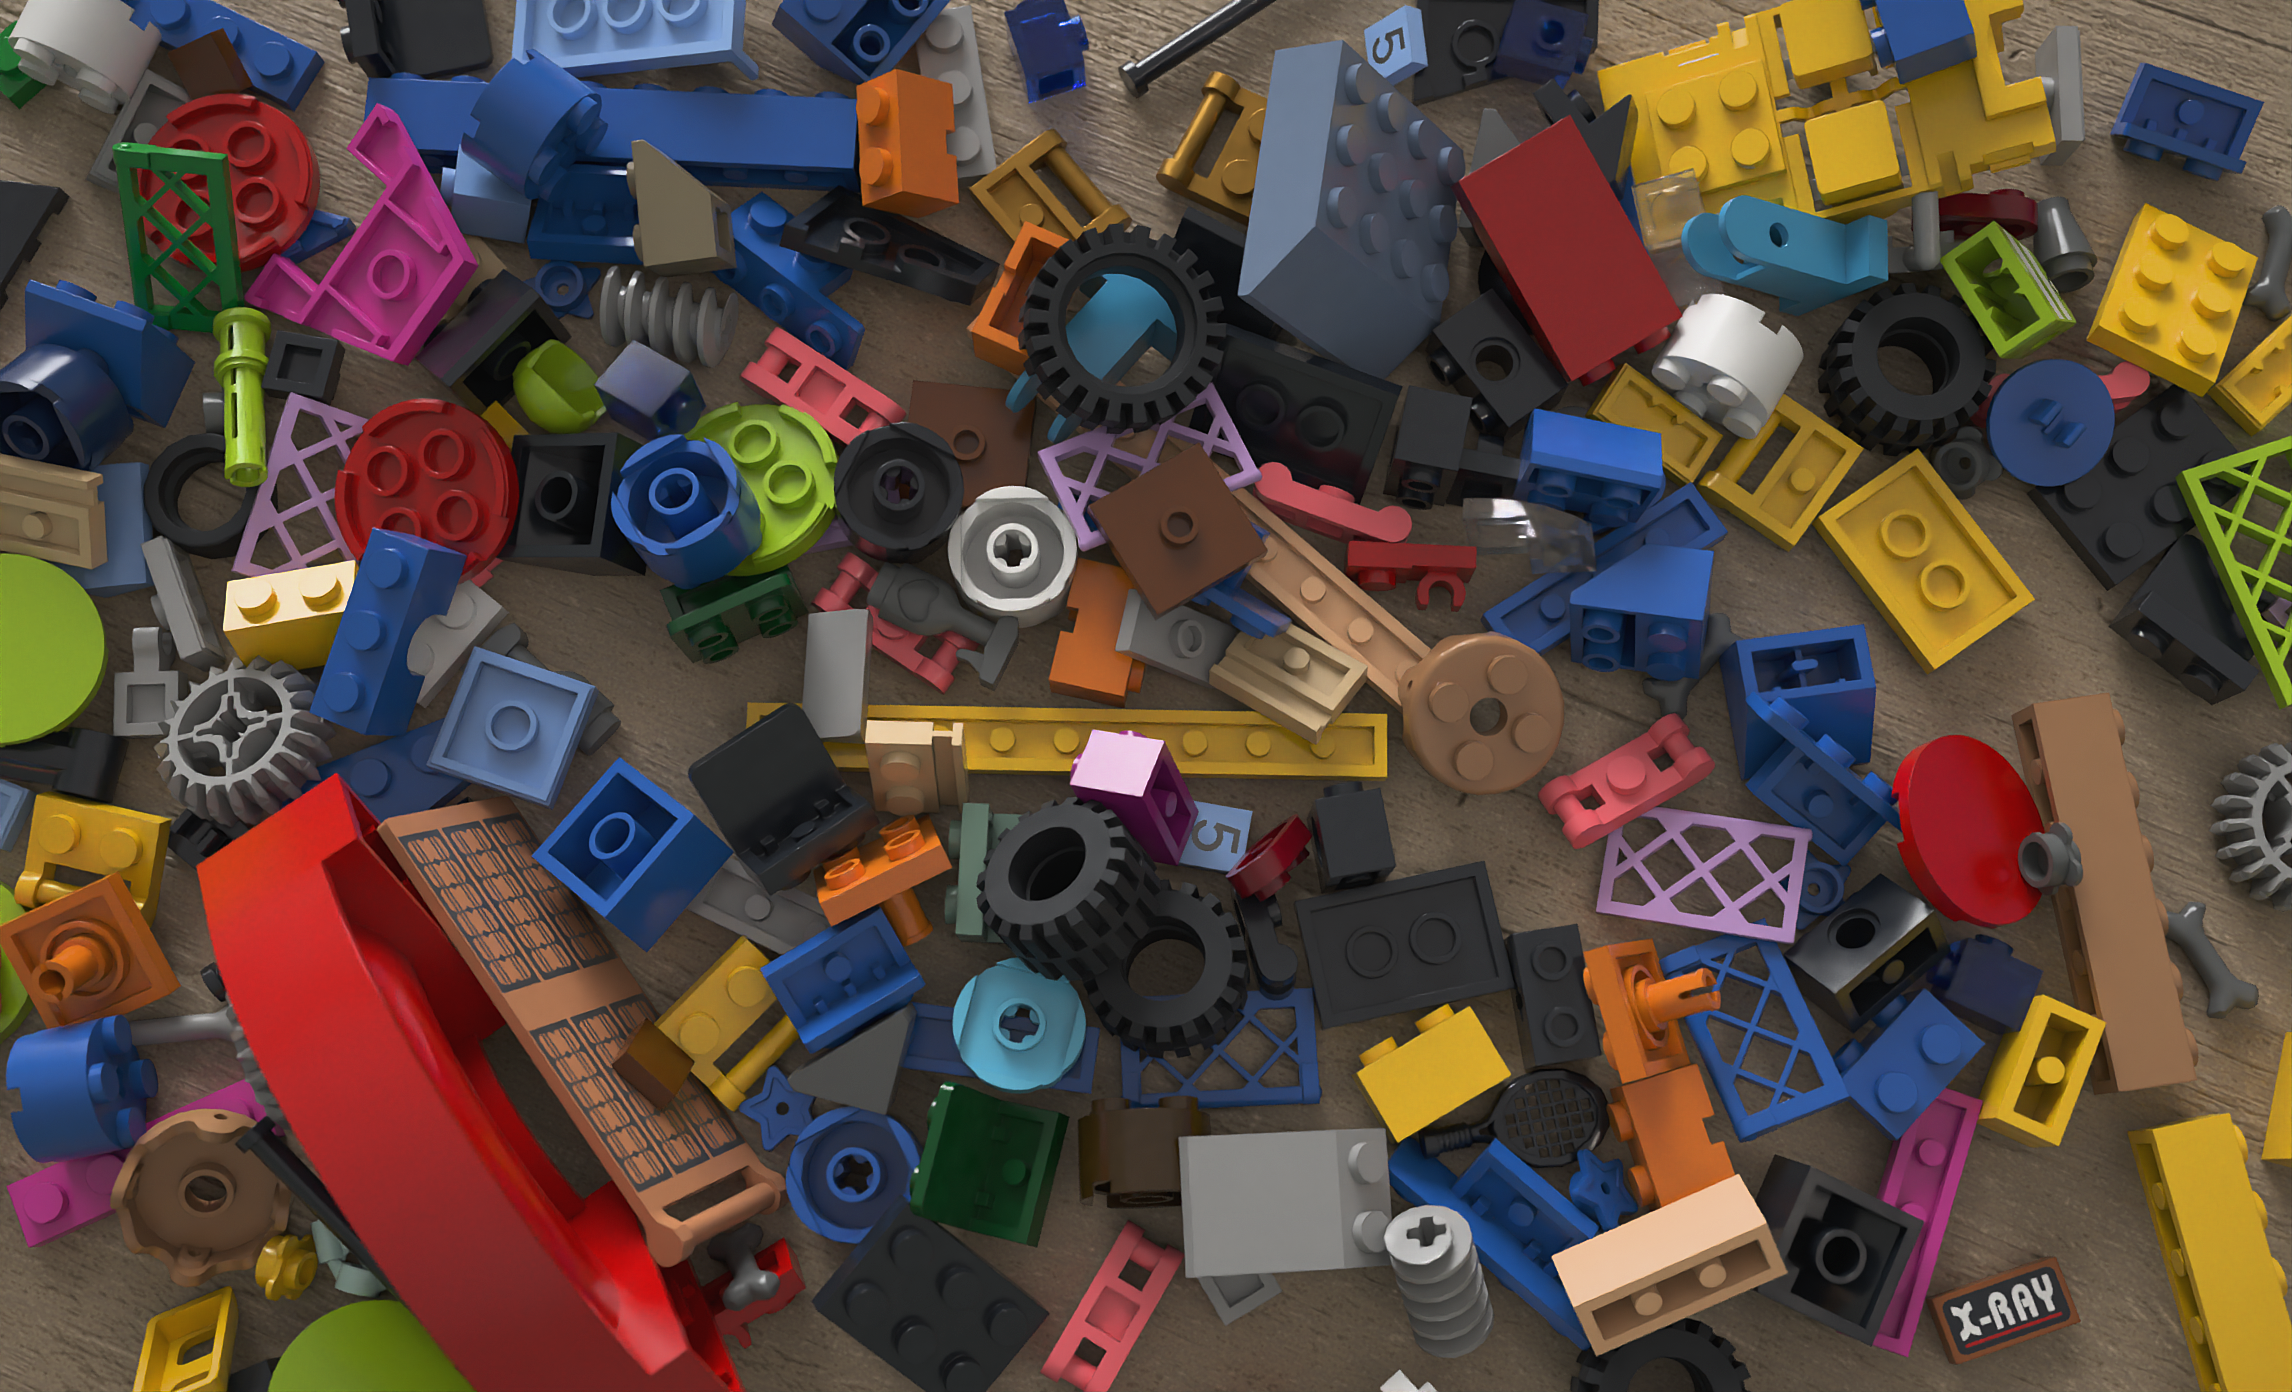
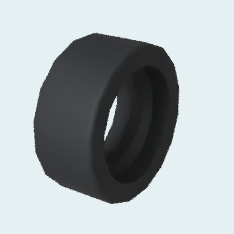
[144,433,278,559]

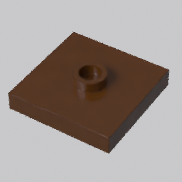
[899,380,1037,512]
[1087,442,1268,621]

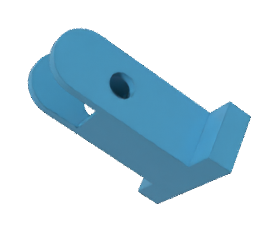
[1681,195,1888,316]
[1005,274,1177,445]

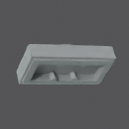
[2035,26,2085,166]
[140,536,226,672]
[1115,589,1236,689]

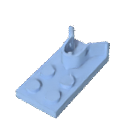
[512,0,759,81]

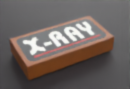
[1925,1256,2081,1365]

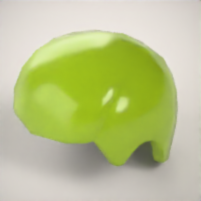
[513,339,610,434]

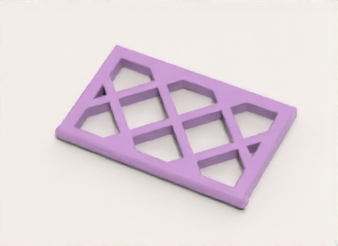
[1038,383,1262,552]
[231,392,369,578]
[1596,806,1813,945]

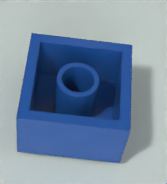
[532,757,734,953]

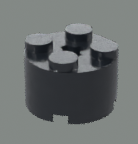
[834,422,964,564]

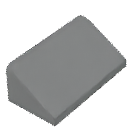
[86,69,192,194]
[802,609,873,744]

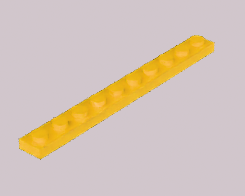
[746,702,1387,781]

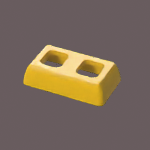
[133,1286,239,1392]

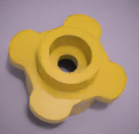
[255,1234,318,1301]

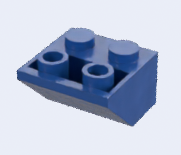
[772,0,950,85]
[25,279,195,428]
[1512,408,1663,527]
[1569,543,1714,681]
[1719,624,1876,781]

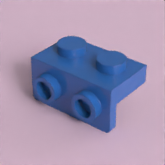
[2110,63,2264,181]
[526,164,644,265]
[760,904,925,1054]
[1821,988,1985,1141]

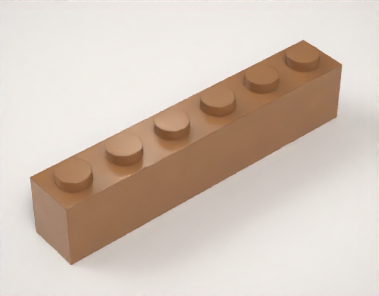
[2011,692,2198,1095]

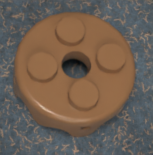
[1398,631,1564,795]
[110,1109,295,1287]

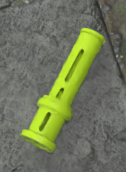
[213,307,271,487]

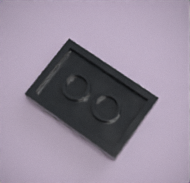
[1188,322,1403,505]
[2027,384,2260,591]
[1293,861,1515,1031]
[811,1194,1050,1392]

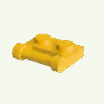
[1696,393,1864,552]
[14,791,172,928]
[654,934,800,1112]

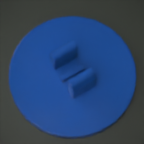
[1986,359,2115,486]

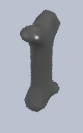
[2242,205,2292,322]
[1642,613,1746,719]
[2165,902,2259,1019]
[707,1223,781,1311]

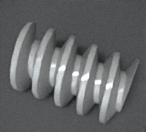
[599,266,739,368]
[1384,1205,1495,1358]

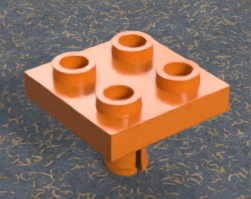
[813,814,952,947]
[0,871,181,1029]
[1583,938,1721,1084]

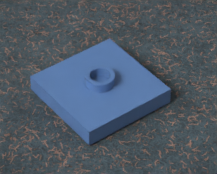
[426,646,599,810]

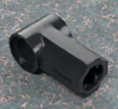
[0,727,129,803]

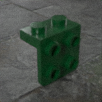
[659,564,809,664]
[909,1081,1069,1248]

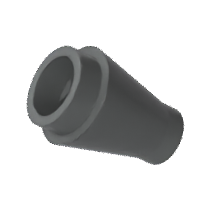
[2033,197,2097,294]

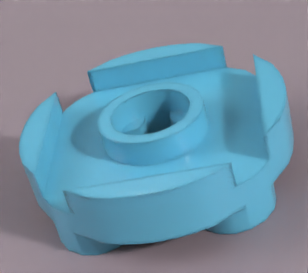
[952,957,1086,1094]

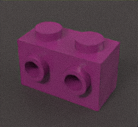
[1070,730,1199,866]

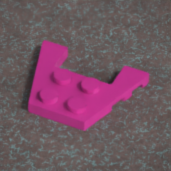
[244,103,479,366]

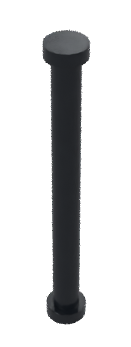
[1118,0,1277,99]
[235,1115,464,1377]

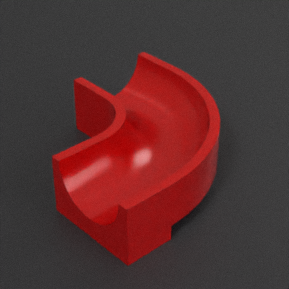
[196,773,746,1392]

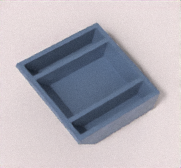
[1238,40,1465,379]

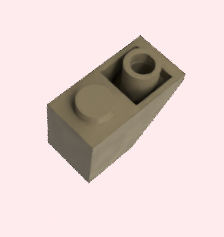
[626,139,737,277]

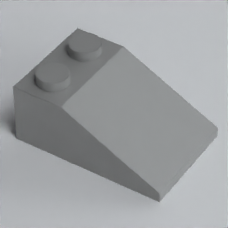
[1179,1128,1392,1278]

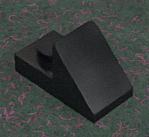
[1533,78,1639,201]

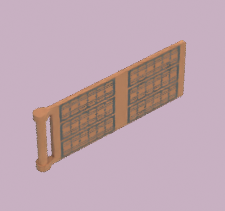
[377,796,789,1267]

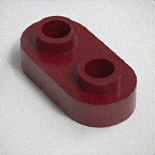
[1911,189,2038,240]
[1226,814,1313,901]

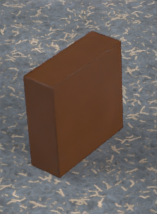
[167,28,254,101]
[611,1018,695,1110]

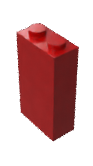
[1450,115,1683,387]

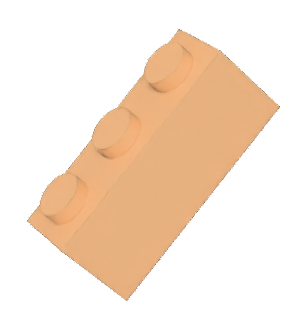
[1551,1174,1787,1356]

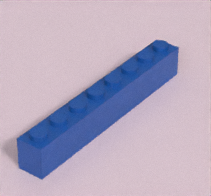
[364,73,861,193]

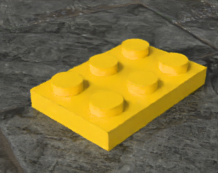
[2086,203,2258,397]
[1812,449,2035,675]

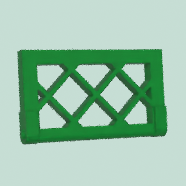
[112,142,245,333]

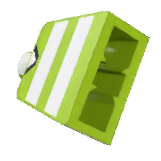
[1940,221,2077,359]

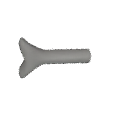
[129,1004,234,1046]

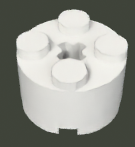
[8,0,162,114]
[1652,294,1804,439]
[948,486,1078,628]

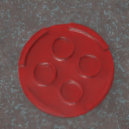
[137,94,320,273]
[334,398,519,585]
[1891,735,2045,929]

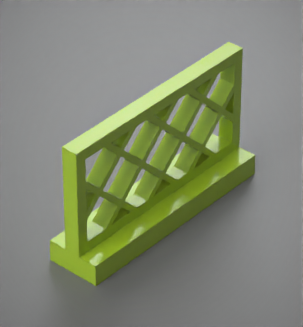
[2175,435,2292,710]

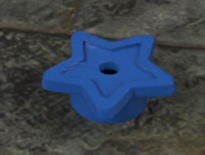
[523,260,601,319]
[1770,848,1851,930]
[739,1065,817,1152]
[1569,1149,1638,1232]

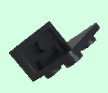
[338,0,494,80]
[2108,534,2277,705]
[688,703,881,896]

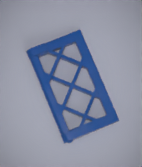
[1659,918,1850,1143]
[1120,988,1322,1109]

